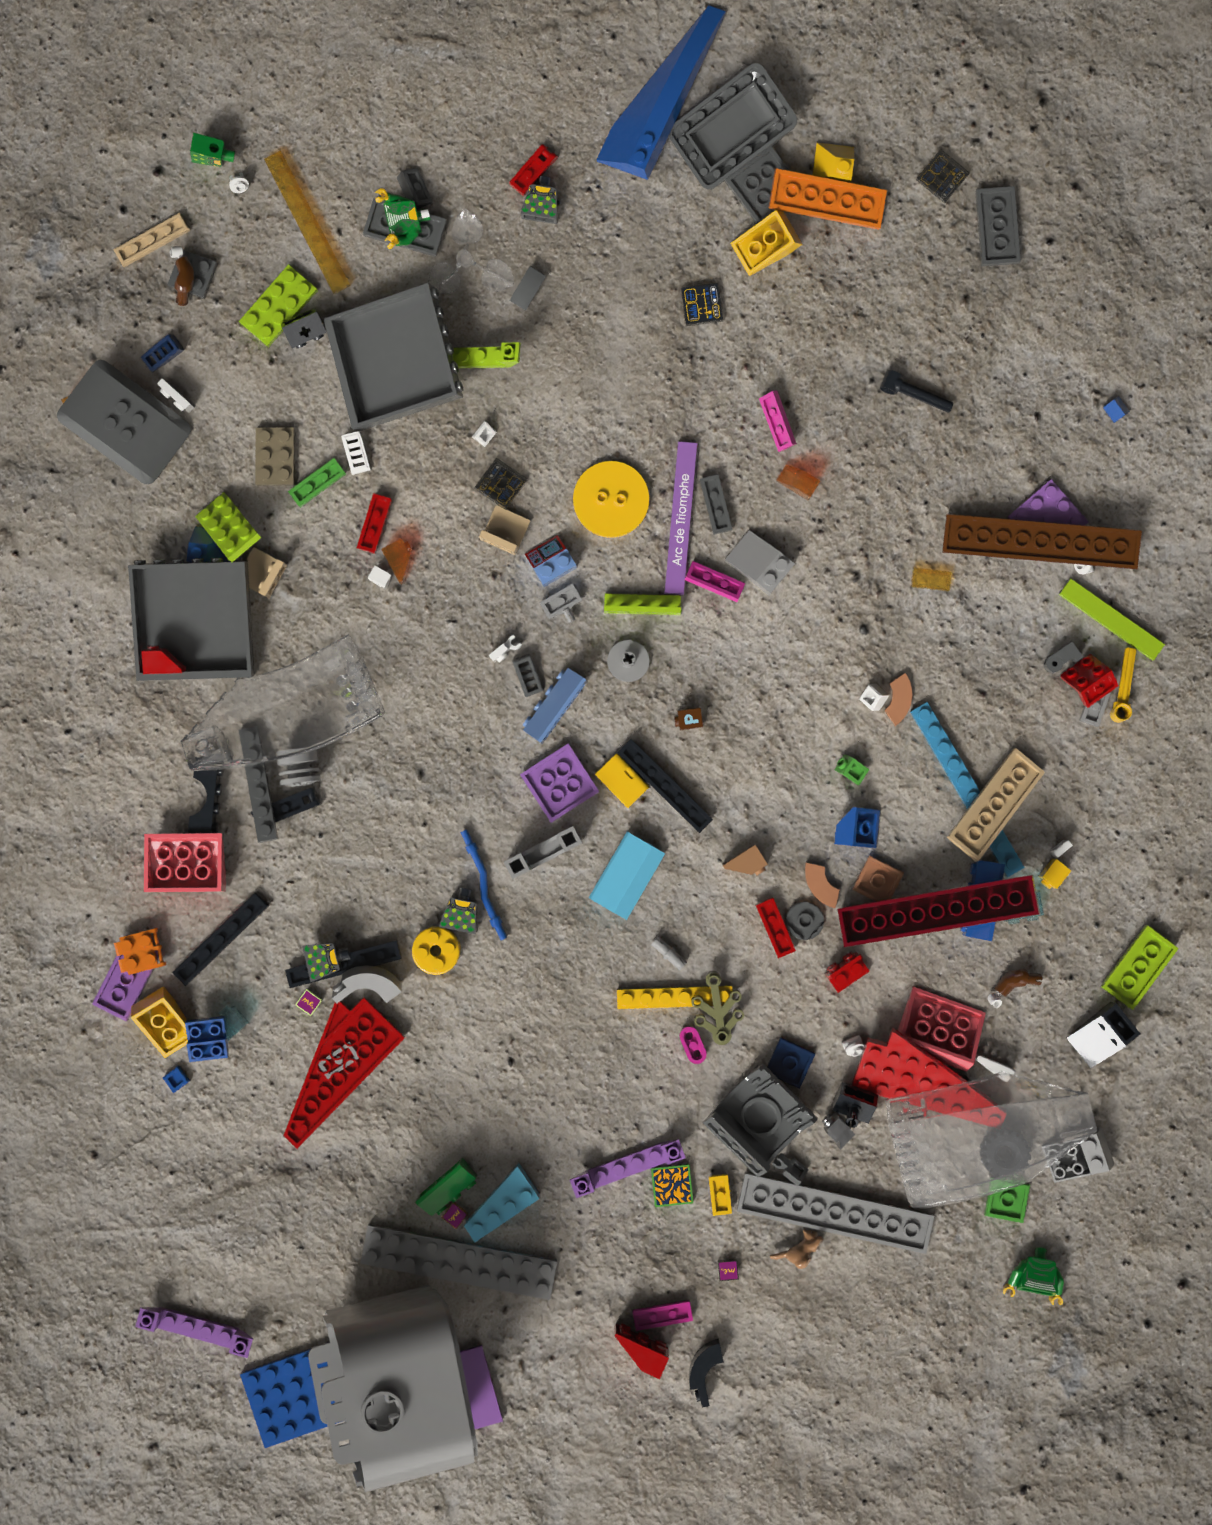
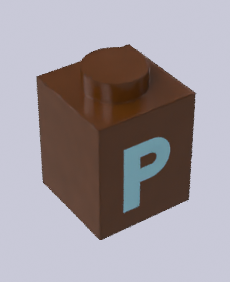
[674,708,703,731]

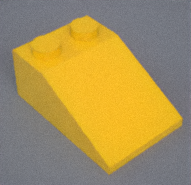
[731,210,803,276]
[131,986,188,1058]

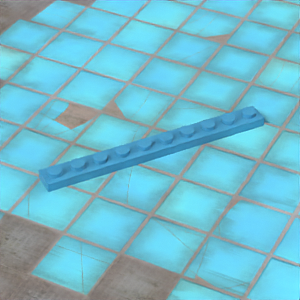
[910,702,1025,877]

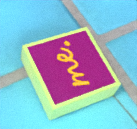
[295,989,323,1016]

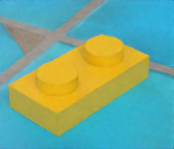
[708,1174,732,1216]

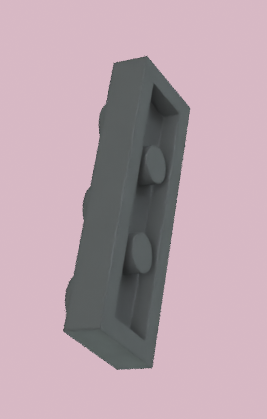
[700,474,732,535]

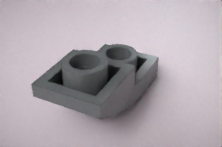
[509,266,546,311]

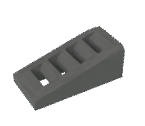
[512,654,543,697]

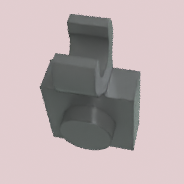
[772,1153,809,1186]

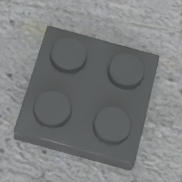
[167,250,218,299]

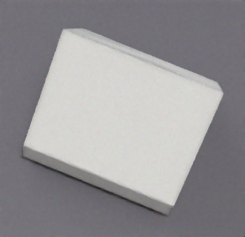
[472,421,497,447]

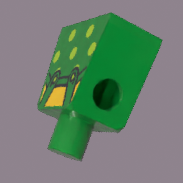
[190,133,235,167]

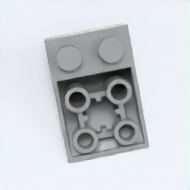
[1042,1127,1115,1183]

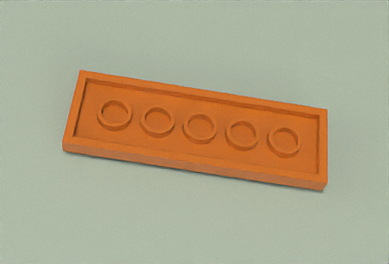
[769,168,887,230]

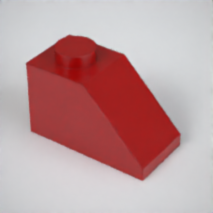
[142,645,186,674]

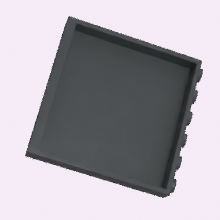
[324,283,464,431]
[128,557,255,681]

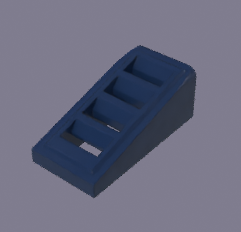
[141,334,185,373]

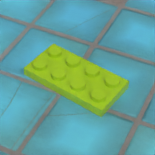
[239,264,318,348]
[195,492,261,562]
[1100,925,1179,1010]

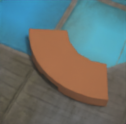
[884,673,912,726]
[805,863,839,908]

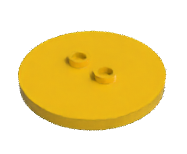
[573,461,649,538]

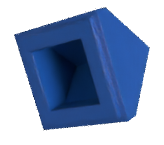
[1103,396,1130,423]

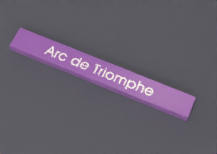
[664,441,697,595]

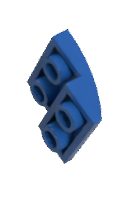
[185,1016,229,1062]

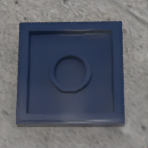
[767,1037,816,1089]

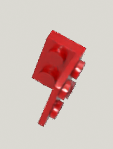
[1060,654,1119,708]
[824,951,870,993]

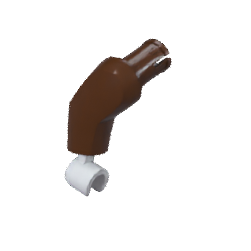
[170,246,195,306]
[988,969,1043,1008]

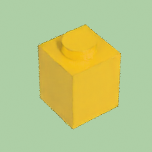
[1038,858,1071,889]

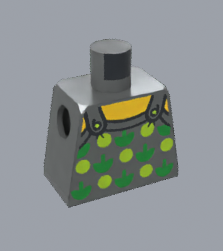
[521,176,557,224]
[439,887,478,934]
[302,943,351,982]

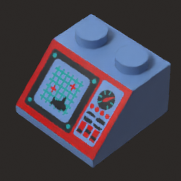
[525,535,577,587]

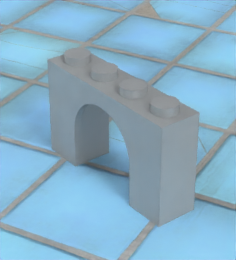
[504,826,583,879]

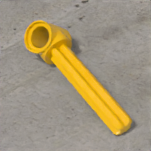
[1110,647,1136,723]

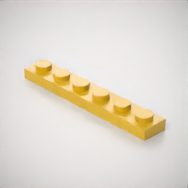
[617,985,733,1009]

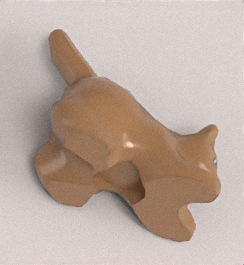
[770,1229,824,1269]

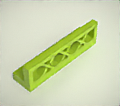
[604,594,681,615]

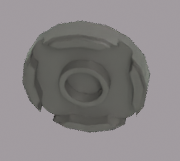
[785,902,824,940]

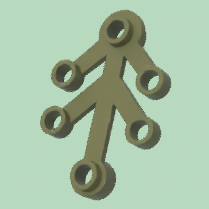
[691,971,744,1045]

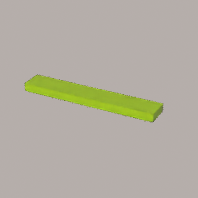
[1059,579,1165,661]

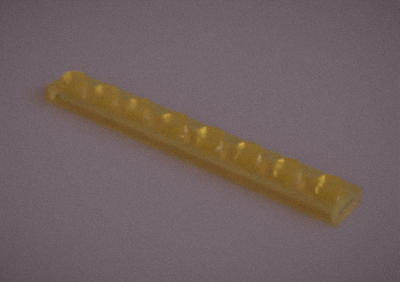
[264,150,350,294]

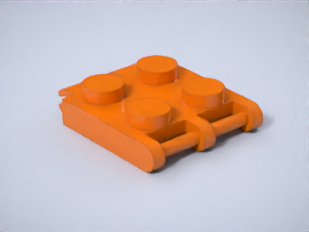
[114,928,167,975]

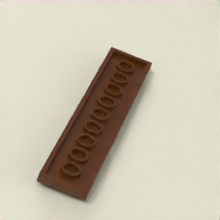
[942,514,1142,570]

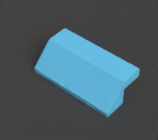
[589,832,665,920]

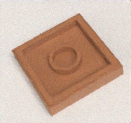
[852,855,904,902]

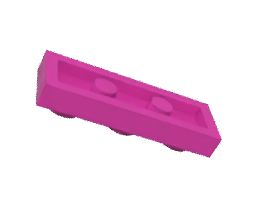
[759,390,797,452]
[685,561,745,602]
[633,1300,693,1331]

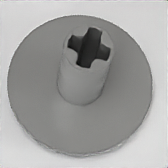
[607,640,649,682]

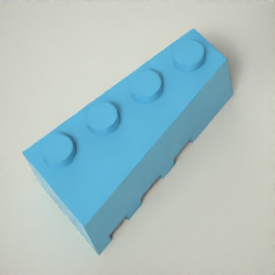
[464,1163,540,1242]

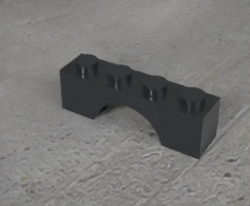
[188,758,224,834]

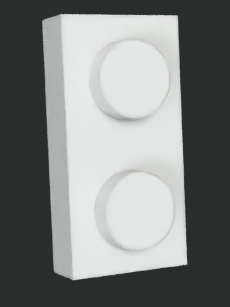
[157,379,194,413]

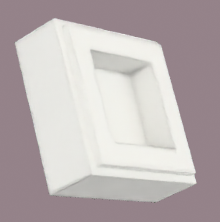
[1050,840,1073,858]

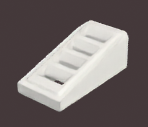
[341,431,371,475]
[975,1054,1016,1083]

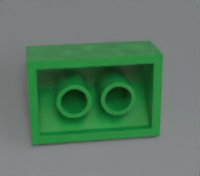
[415,1158,478,1216]

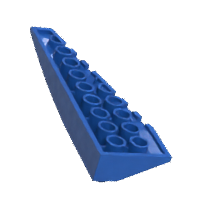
[596,5,726,180]

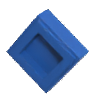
[163,1066,190,1093]

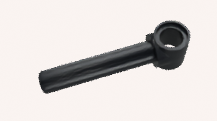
[880,370,953,413]

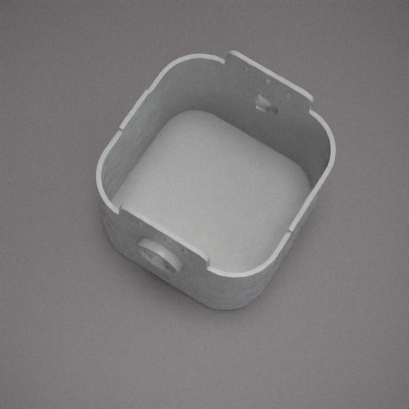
[308,1285,478,1492]

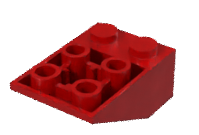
[614,1324,669,1380]

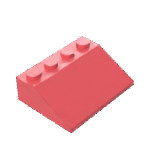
[144,833,226,892]
[898,987,986,1072]

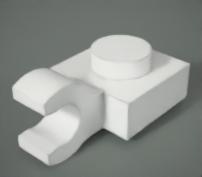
[488,635,522,663]

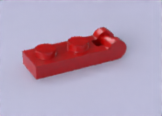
[509,144,558,197]

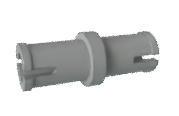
[651,936,687,971]

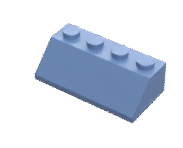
[523,668,587,744]

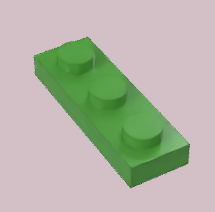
[288,458,346,508]

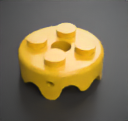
[412,926,461,975]

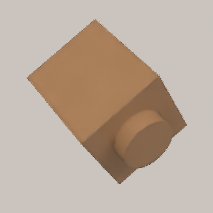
[722,845,768,876]

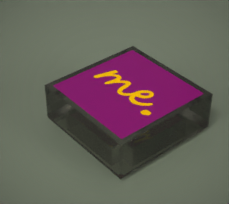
[718,1259,739,1281]

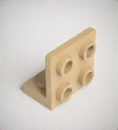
[479,506,530,555]
[247,547,288,599]

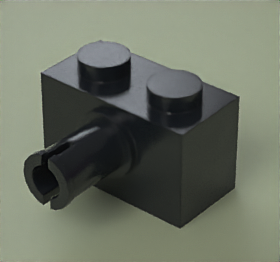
[832,1082,878,1128]

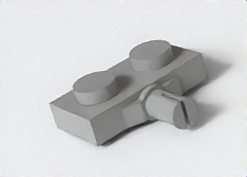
[540,583,582,623]

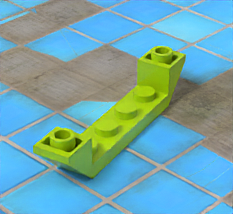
[452,342,521,368]

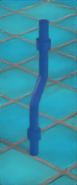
[460,829,507,940]

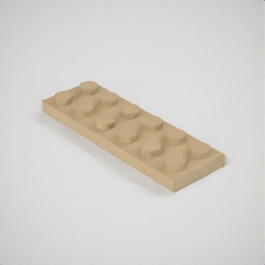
[947,748,1045,862]

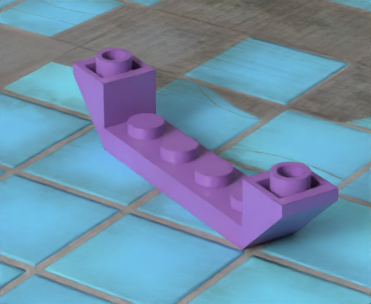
[570,1139,686,1198]
[135,1307,253,1358]

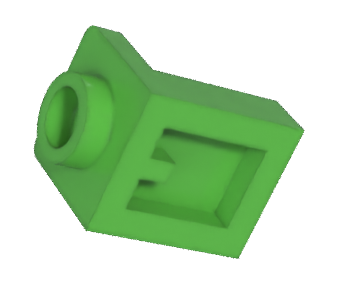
[834,755,869,785]

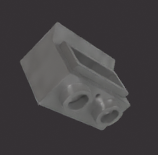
[822,1112,855,1150]

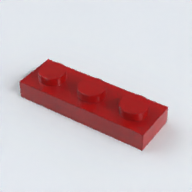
[356,493,392,554]
[755,898,796,959]

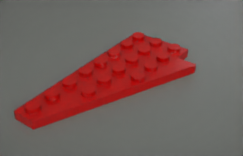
[283,997,406,1149]
[851,1028,1006,1129]

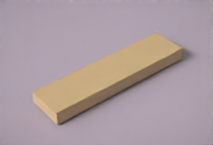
[113,212,190,268]

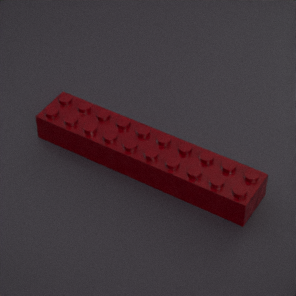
[837,875,1040,947]

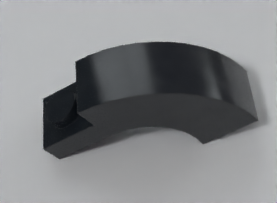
[689,1338,724,1408]

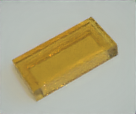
[911,568,952,592]

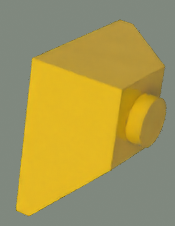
[812,142,854,183]

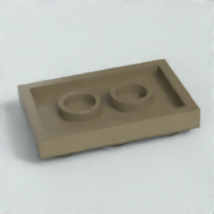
[255,427,295,486]

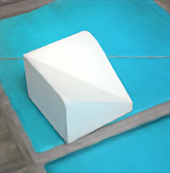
[368,566,391,589]
[859,684,889,711]

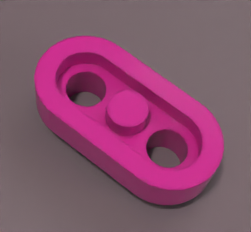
[679,1026,707,1064]

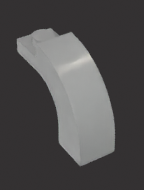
[332,965,402,1004]

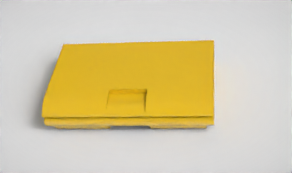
[595,753,650,808]

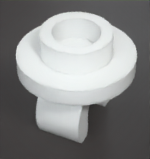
[229,172,249,193]

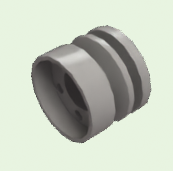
[276,748,321,787]

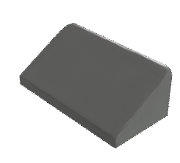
[397,168,433,209]

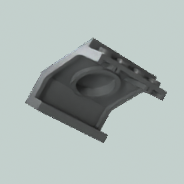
[703,1064,818,1177]

